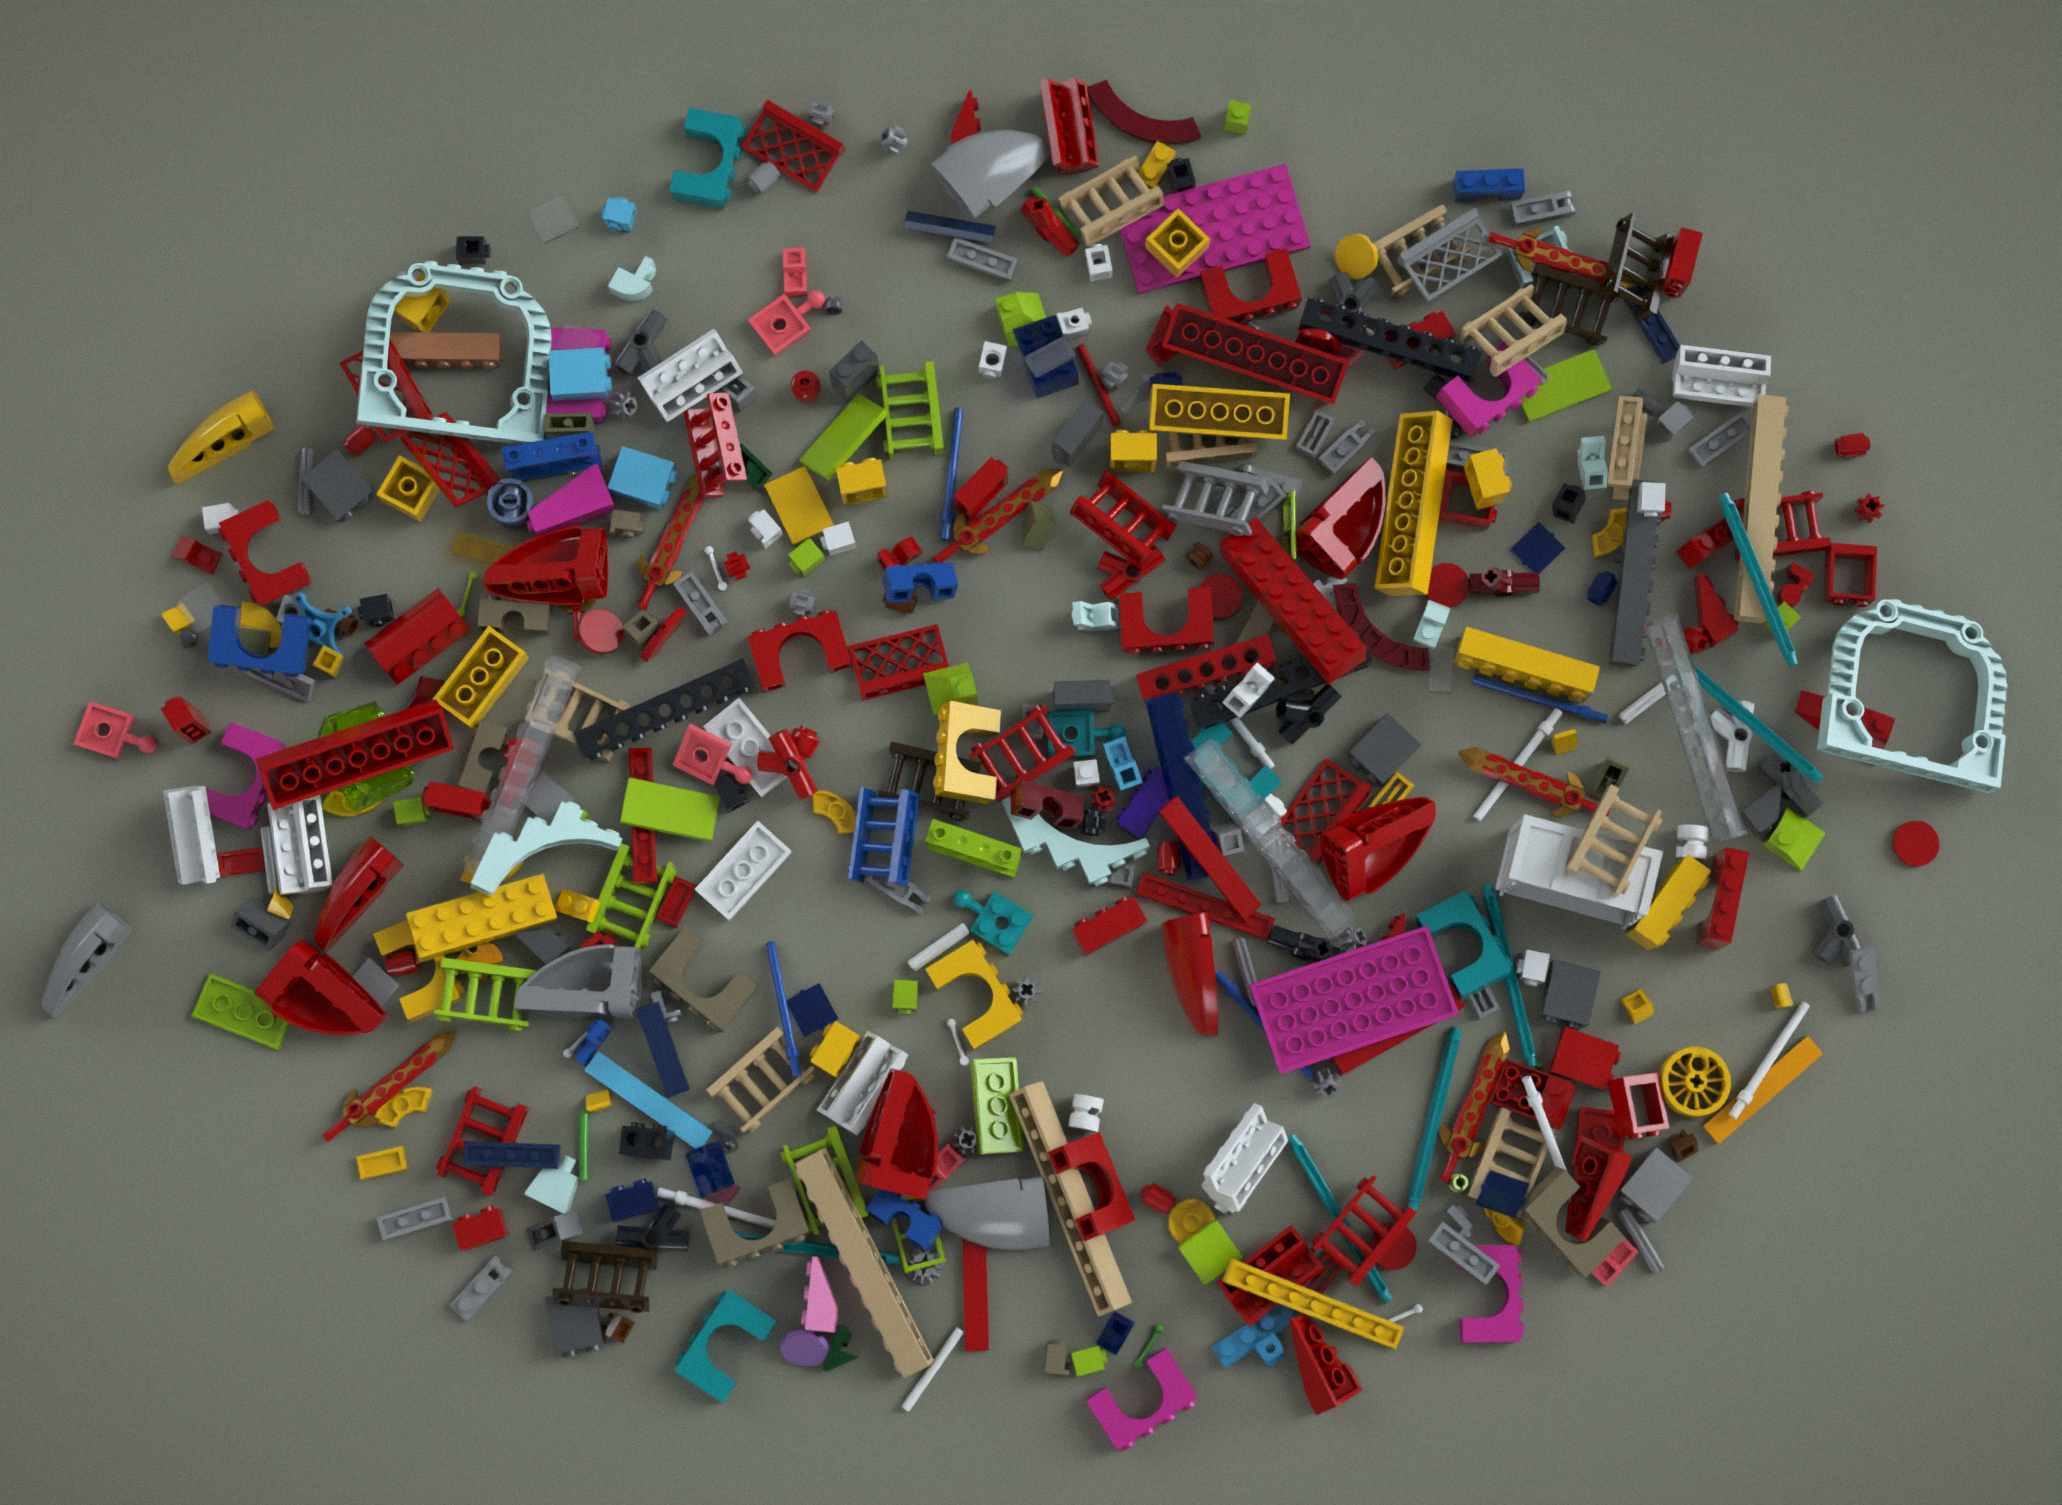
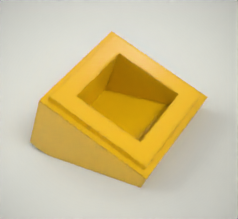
[161,604,196,635]
[312,645,344,678]
[1550,729,1577,755]
[267,887,294,920]
[1770,983,1793,1010]
[1621,989,1654,1024]
[586,1090,613,1113]

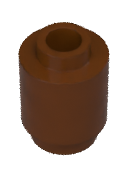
[882,593,918,615]

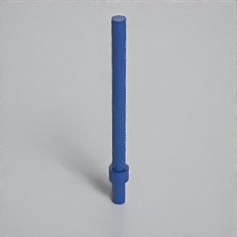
[940,408,963,541]
[1472,674,1608,723]
[766,941,802,1078]
[1215,970,1316,1080]

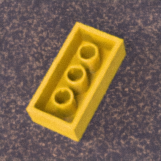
[432,626,530,730]
[1626,854,1711,951]

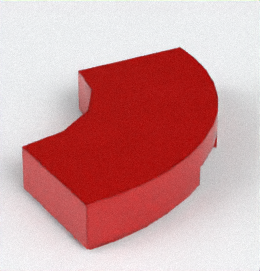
[640,607,686,663]

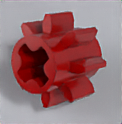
[1854,493,1885,523]
[723,551,751,581]
[1679,625,1708,655]
[1090,784,1118,813]

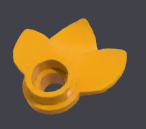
[457,943,503,981]

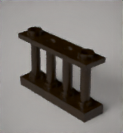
[1600,213,1675,321]
[1518,263,1621,346]
[878,741,982,821]
[552,1241,658,1313]

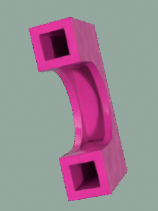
[546,328,612,424]
[1436,342,1542,438]
[206,722,287,831]
[1457,1245,1524,1342]
[1086,1348,1198,1451]

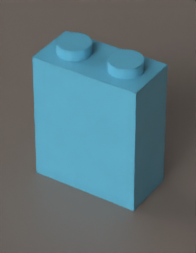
[549,348,612,401]
[607,446,678,510]

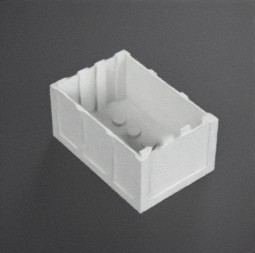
[1494,814,1663,930]

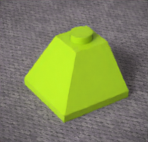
[995,292,1052,348]
[923,662,978,716]
[1762,807,1826,871]

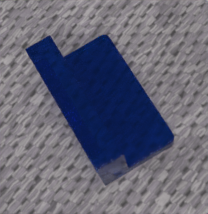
[686,1141,735,1198]

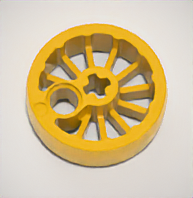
[1659,1046,1731,1118]

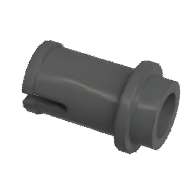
[1632,388,1661,415]

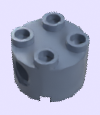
[487,478,536,529]

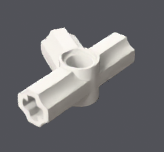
[1706,700,1754,772]

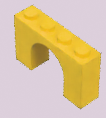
[933,701,1001,805]
[373,920,465,1022]
[925,940,1024,1051]

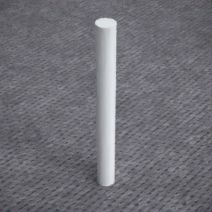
[901,1327,964,1412]

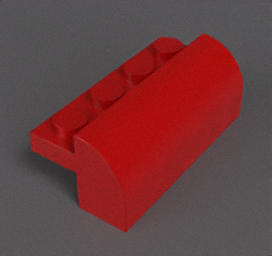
[1040,78,1100,174]
[364,588,471,685]
[1216,1225,1324,1327]

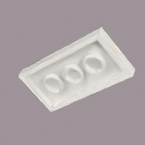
[703,698,797,798]
[695,821,792,921]

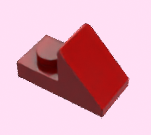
[171,536,223,575]

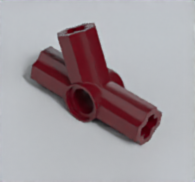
[1469,567,1540,597]

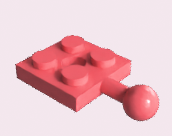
[748,290,825,357]
[73,701,157,760]
[672,724,753,786]

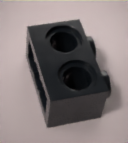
[618,1122,675,1161]

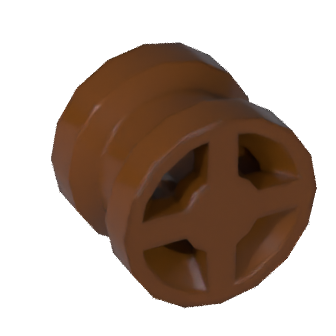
[1185,542,1214,570]

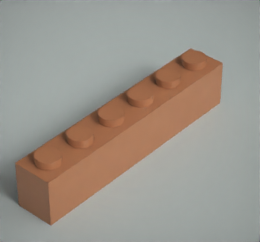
[362,332,503,369]

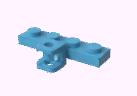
[1212,1304,1301,1369]

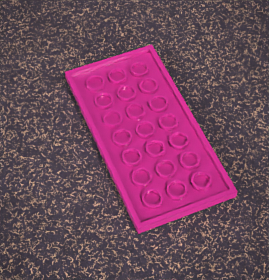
[1114,164,1311,295]
[1249,926,1459,1075]

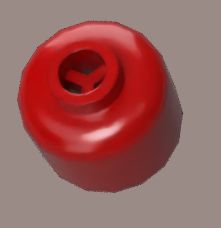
[791,370,821,403]
[790,725,819,759]

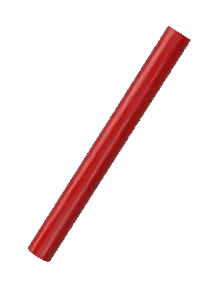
[1076,344,1122,427]

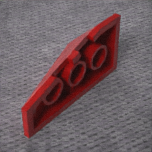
[1794,690,1895,766]
[1565,1135,1632,1242]
[1289,1313,1363,1416]

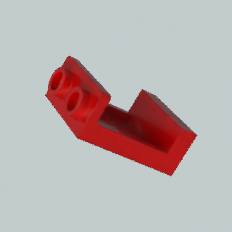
[1548,1027,1621,1091]

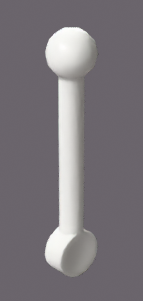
[705,546,727,591]
[947,1018,969,1066]
[563,1020,599,1058]
[1388,1304,1423,1322]

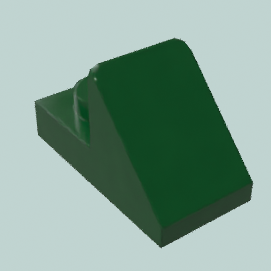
[740,444,773,491]
[823,1324,859,1372]

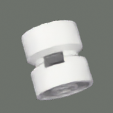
[1676,825,1708,862]
[1068,1094,1104,1133]

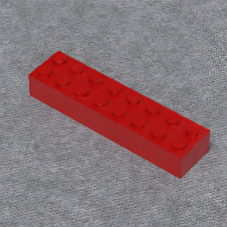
[1161,302,1349,404]
[1219,517,1366,684]
[255,699,455,810]

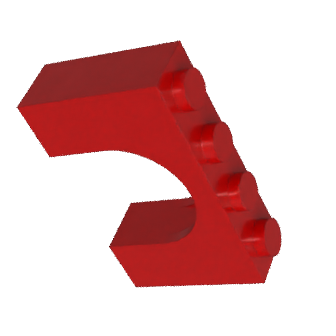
[1199,248,1302,323]
[218,499,313,606]
[1119,587,1215,655]
[747,609,853,693]
[1696,847,1750,950]
[1048,1132,1136,1242]

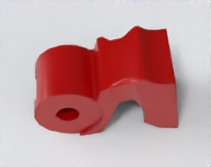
[876,536,923,572]
[1777,562,1813,608]

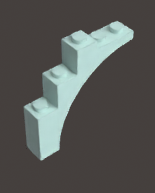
[1002,796,1150,887]
[470,801,623,897]

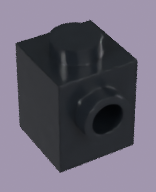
[357,593,395,628]

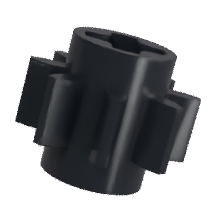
[1078,810,1106,836]

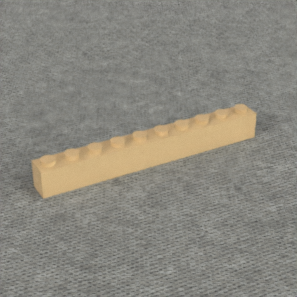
[1734,394,1789,624]
[1009,1081,1132,1317]
[795,1147,934,1378]

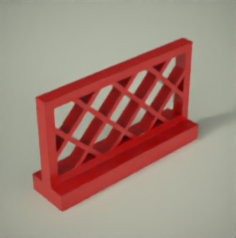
[741,99,846,193]
[339,337,434,444]
[400,412,501,508]
[849,624,949,701]
[1272,758,1372,865]

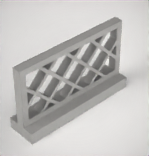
[1396,208,1503,303]

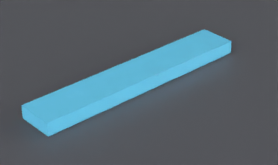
[584,1051,713,1151]

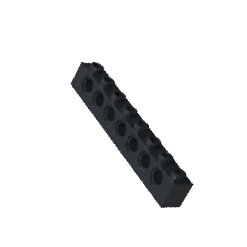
[1298,298,1482,383]
[1189,636,1373,732]
[572,658,755,761]

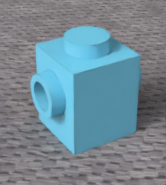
[601,197,637,232]

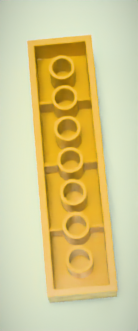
[1374,411,1453,596]

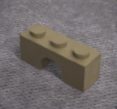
[478,596,552,635]
[457,720,510,797]

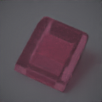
[711,1184,741,1206]

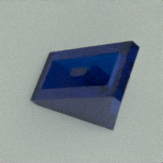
[1096,1311,1135,1355]

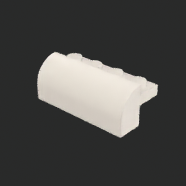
[638,329,743,422]
[1672,345,1771,407]
[163,786,220,885]
[267,795,333,895]
[817,1031,908,1135]
[1201,1103,1288,1211]

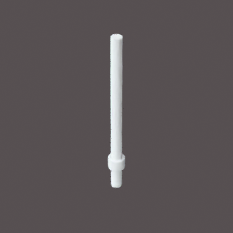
[1201,669,1275,769]
[1473,708,1563,822]
[1728,1001,1810,1120]
[1522,1076,1571,1202]
[657,1187,776,1229]

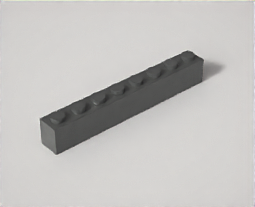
[1608,479,1661,666]

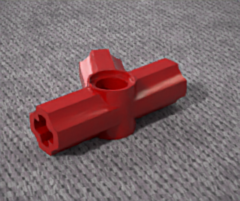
[1020,196,1080,257]
[1097,545,1166,601]
[757,729,818,800]

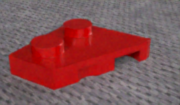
[1145,305,1179,368]

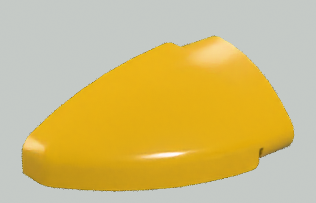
[168,390,276,485]

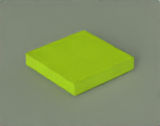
[1177,1219,1243,1285]

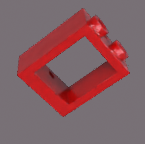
[1662,227,1703,298]
[954,457,1008,522]
[1438,470,1497,529]
[1824,543,1877,607]
[422,781,491,822]
[1608,1072,1669,1140]

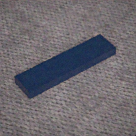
[904,211,996,243]
[1622,284,1680,365]
[636,1001,690,1097]
[463,1141,561,1169]

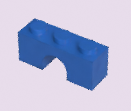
[1453,168,1525,202]
[882,562,958,603]
[866,1189,943,1252]

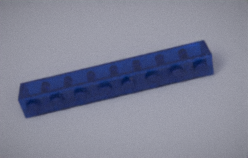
[1145,692,1216,880]

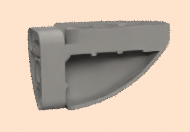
[930,130,1051,219]
[41,900,134,1018]
[515,944,642,1021]
[924,1177,1049,1250]

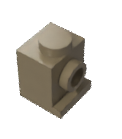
[610,510,646,538]
[622,610,661,652]
[1045,1339,1071,1375]

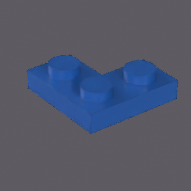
[575,1019,613,1066]

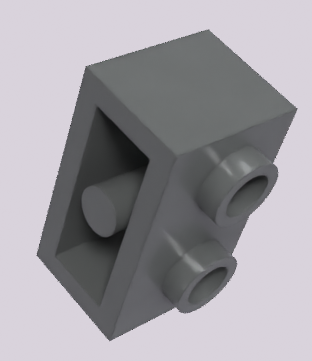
[230,897,290,951]

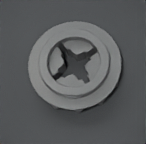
[906,1247,944,1284]

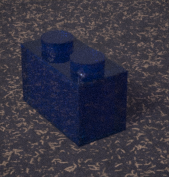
[605,1178,661,1223]

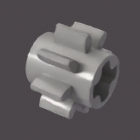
[808,99,835,129]
[879,125,907,155]
[1101,361,1129,389]
[609,389,638,419]
[1208,489,1236,517]
[789,588,816,617]
[1338,925,1367,953]
[1012,976,1042,1006]
[1311,1068,1342,1097]
[954,1126,977,1155]

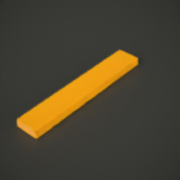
[1702,1036,1823,1144]

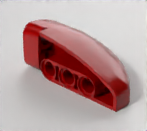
[1288,457,1386,580]
[483,525,609,605]
[1319,797,1436,901]
[313,835,404,953]
[1161,913,1218,1037]
[254,939,387,1036]
[855,1068,938,1199]

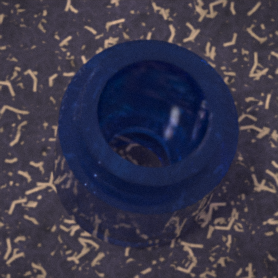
[1149,372,1182,390]
[1586,571,1618,606]

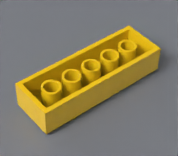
[1148,384,1290,441]
[1452,626,1600,703]
[406,874,557,963]

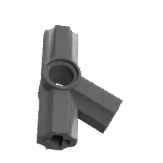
[1329,272,1379,336]
[614,309,668,376]
[1759,753,1823,818]
[1812,894,1861,967]

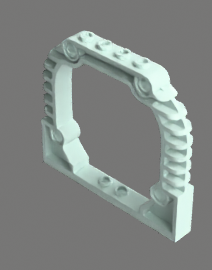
[356,261,551,444]
[1817,599,2007,793]

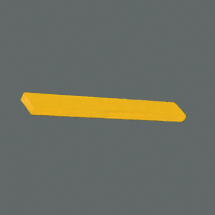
[1222,1258,1405,1350]

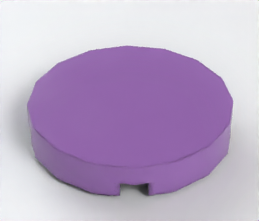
[780,1330,829,1366]

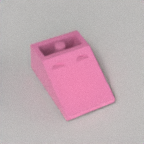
[801,1257,839,1332]

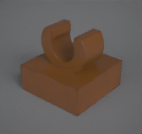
[1669,1130,1699,1162]
[602,1313,635,1343]

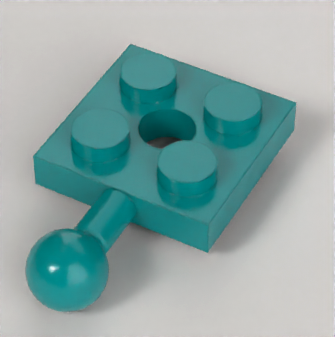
[1047,710,1126,758]
[953,889,1034,955]

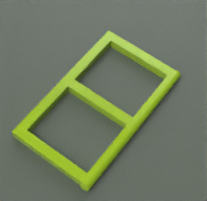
[1282,490,1296,561]
[892,1197,946,1274]

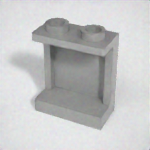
[1617,1147,1693,1222]

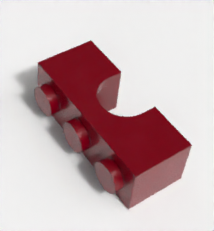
[1011,780,1083,831]

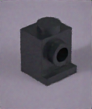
[1166,158,1196,193]
[456,236,491,265]
[1552,483,1586,524]
[714,774,749,813]

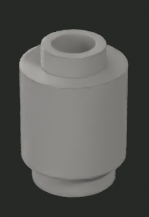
[746,161,780,194]

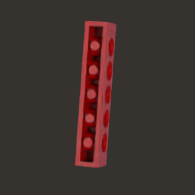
[1136,633,1277,704]

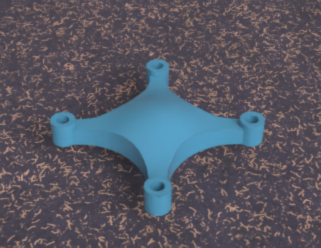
[294,592,352,655]

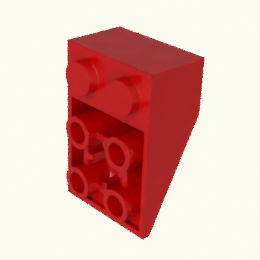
[1489,1059,1577,1132]

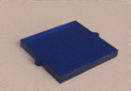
[1511,522,1565,574]
[787,983,838,1038]
[1476,1170,1530,1218]

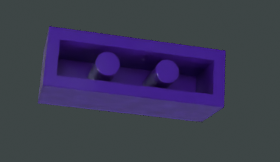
[1116,766,1179,840]

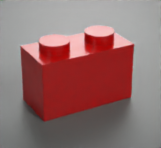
[452,1205,510,1251]

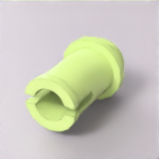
[1448,1174,1468,1193]

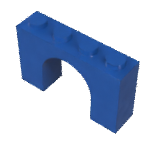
[207,604,311,677]

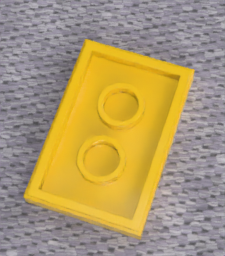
[764,466,834,546]

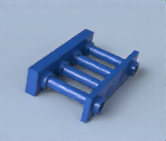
[501,431,603,482]
[848,787,920,886]

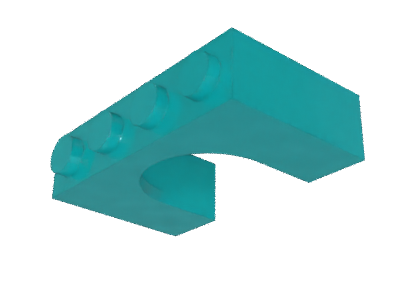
[669,107,746,209]
[1176,723,1282,823]
[1415,890,1513,1000]
[674,1289,778,1403]

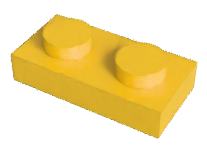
[1138,141,1177,189]
[554,889,601,923]

